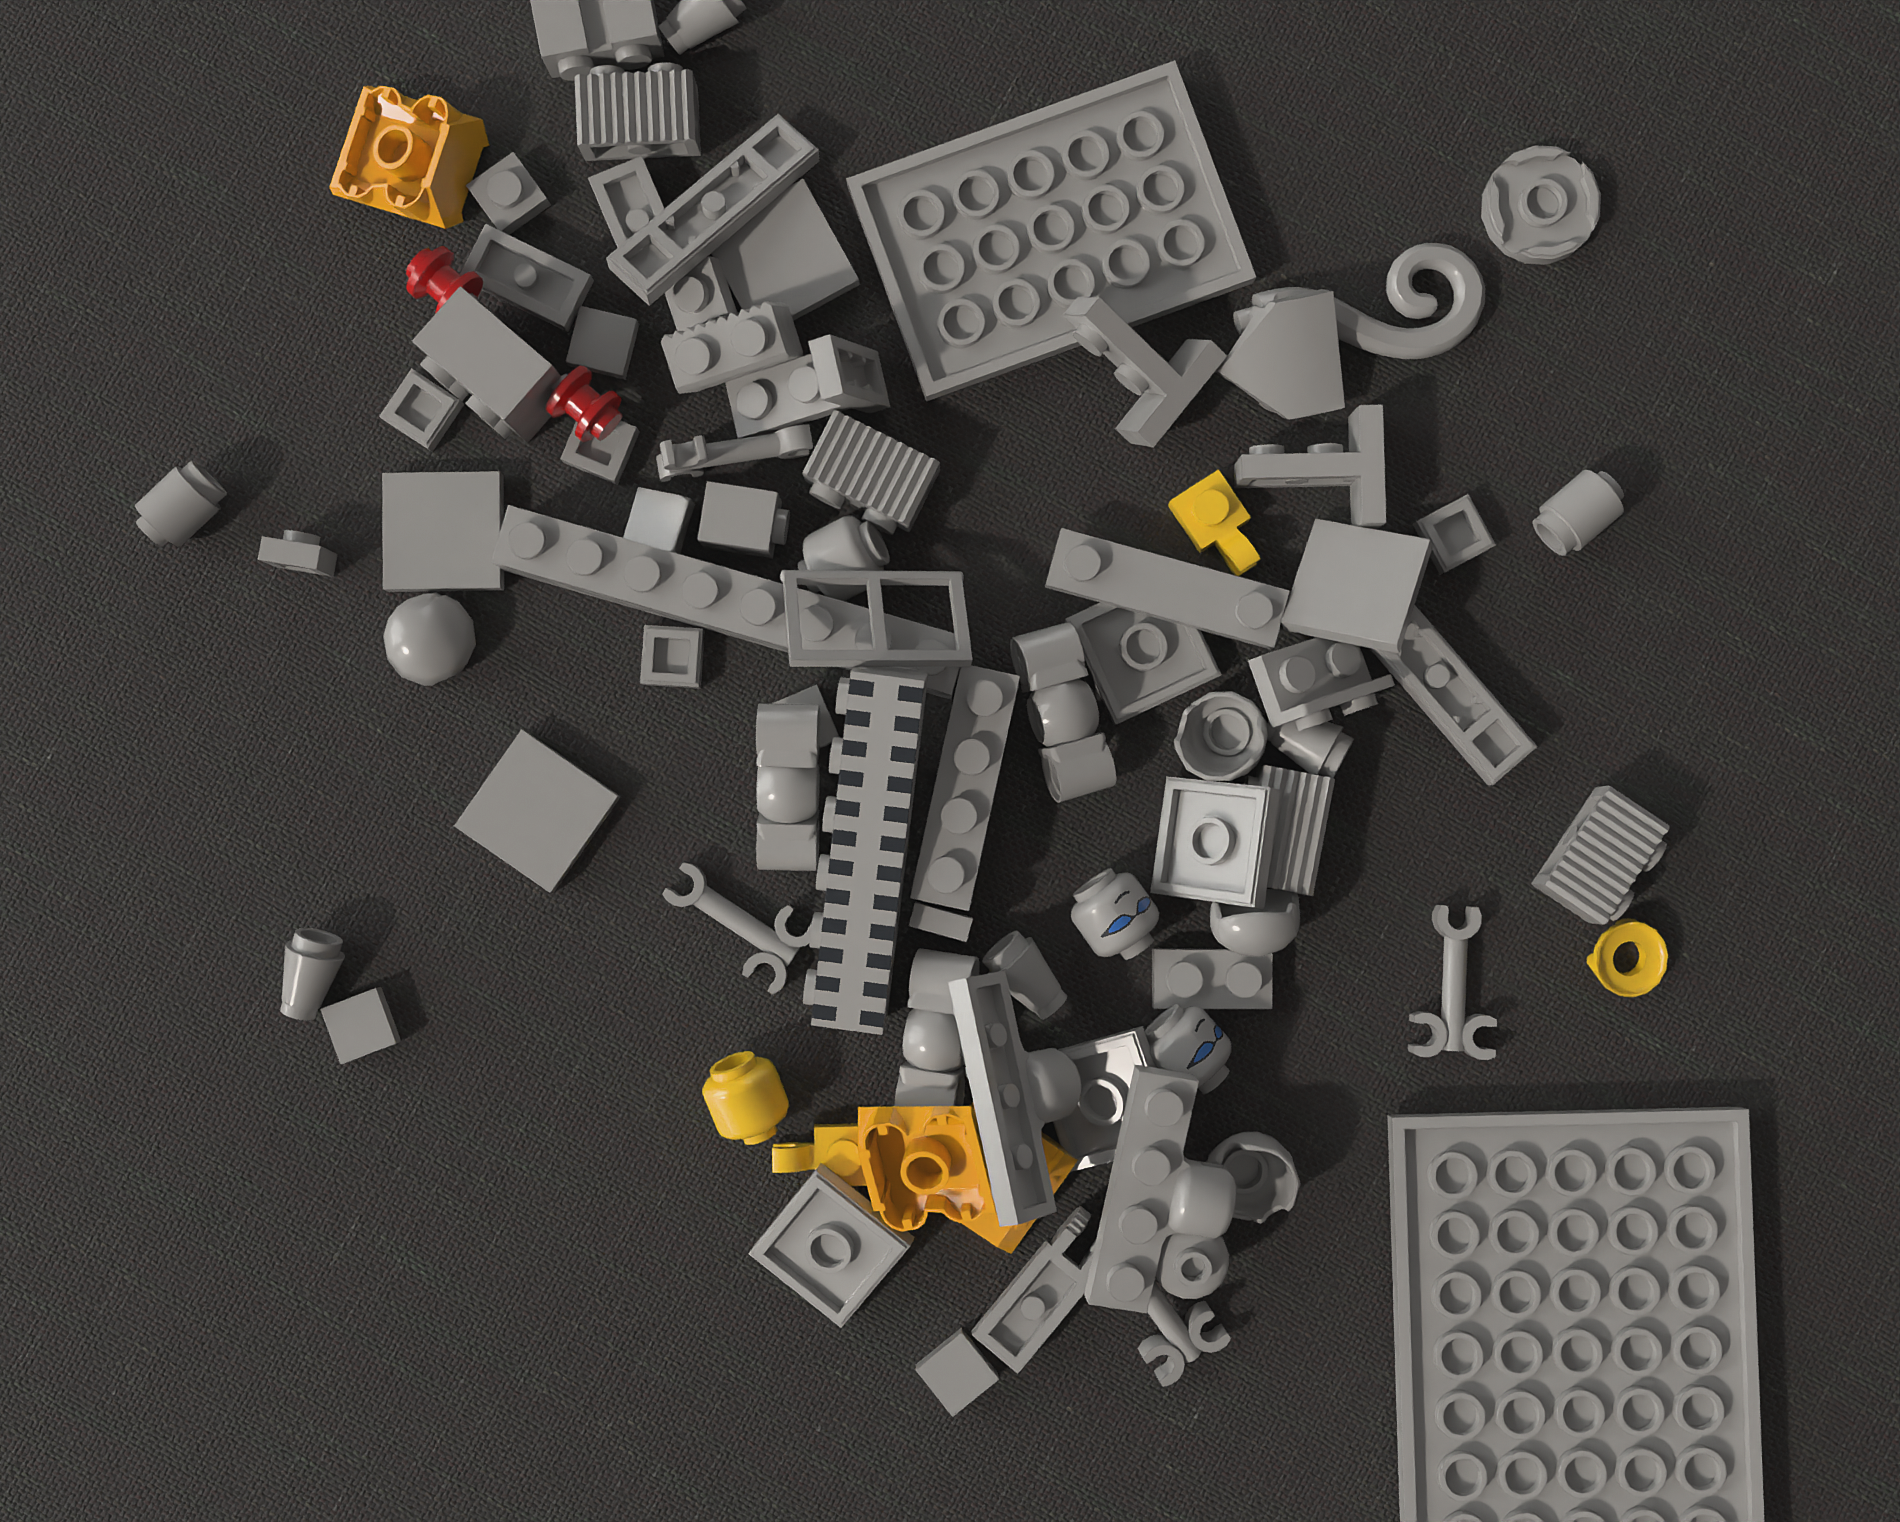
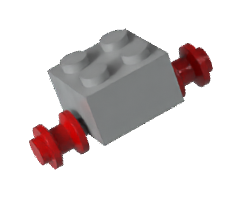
[406,246,622,443]

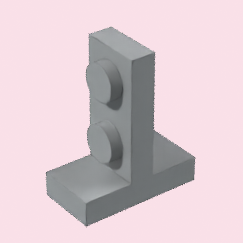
[1063,297,1227,447]
[725,334,890,439]
[1234,405,1386,530]

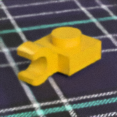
[1168,469,1260,577]
[772,1123,867,1186]

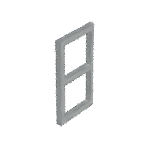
[780,570,973,667]

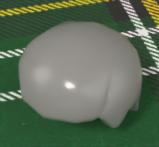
[383,593,476,686]
[1174,691,1268,781]
[1210,889,1300,957]
[1206,1131,1301,1224]

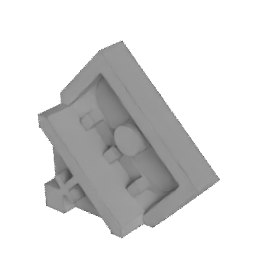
[1215,289,1345,420]

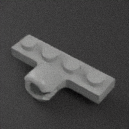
[948,970,1082,1227]
[1084,1064,1236,1313]

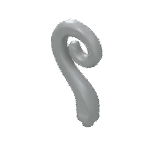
[1233,243,1486,359]

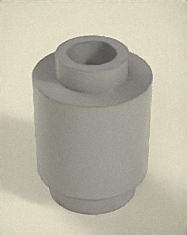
[135,460,227,547]
[1533,470,1624,556]

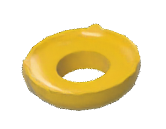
[1586,918,1668,997]

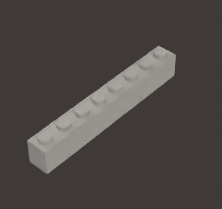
[491,505,961,700]

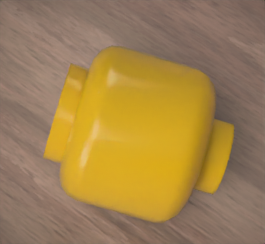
[702,1051,789,1145]

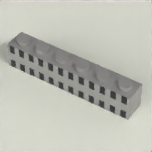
[803,667,929,1035]

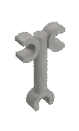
[656,424,813,482]
[662,862,811,994]
[1408,905,1497,1060]
[1138,1281,1231,1387]

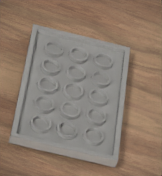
[846,60,1256,401]

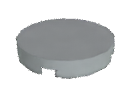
[1481,146,1601,265]

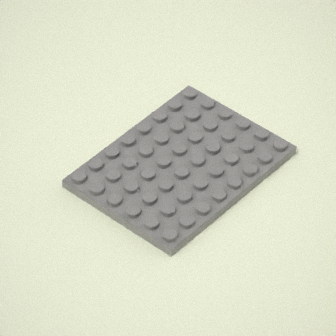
[1387,1107,1764,1522]

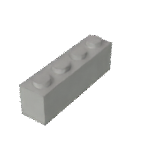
[910,665,1020,911]

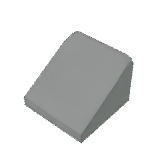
[623,487,695,554]

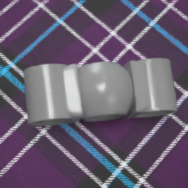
[1010,622,1116,803]
[756,703,820,871]
[894,948,980,1106]

